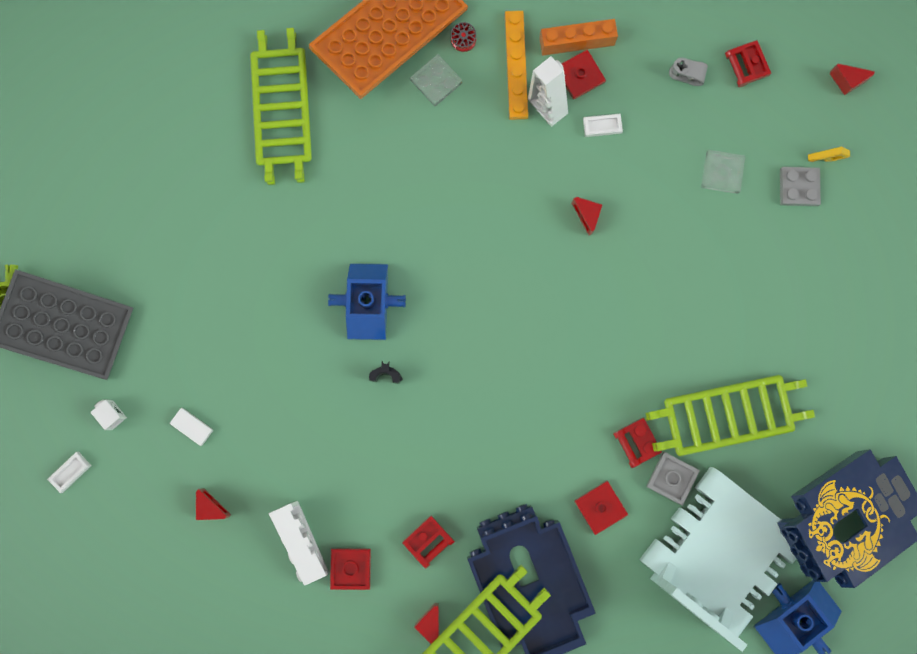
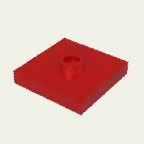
[561,49,606,100]
[574,481,628,535]
[330,548,371,590]

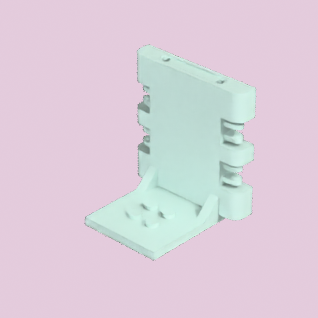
[639,467,796,652]

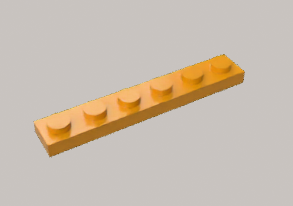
[505,11,528,120]

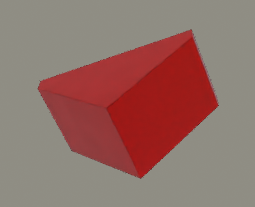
[830,64,875,95]
[571,197,602,235]
[196,488,231,520]
[414,603,439,644]

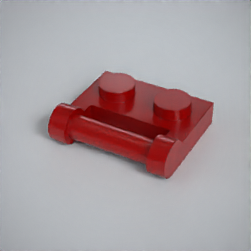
[725,40,771,87]
[613,418,662,468]
[402,515,455,569]

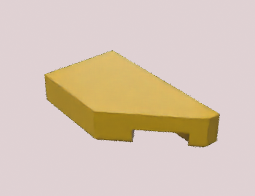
[808,146,850,162]

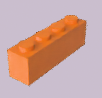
[539,19,618,56]

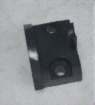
[369,361,403,384]

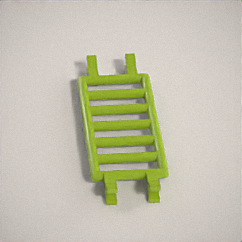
[250,28,312,185]
[645,375,815,456]
[422,565,551,654]

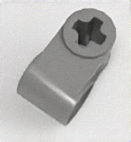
[669,58,708,86]

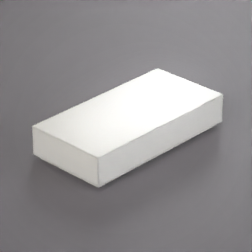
[583,114,623,137]
[170,408,213,446]
[47,452,92,493]

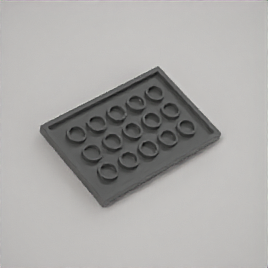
[0,269,134,380]

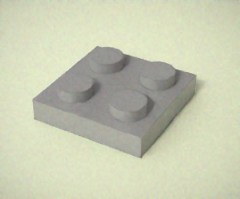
[780,167,821,206]
[646,452,700,506]

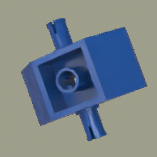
[328,264,406,340]
[754,580,842,654]

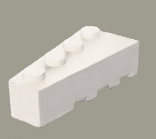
[528,56,568,127]
[269,501,329,586]

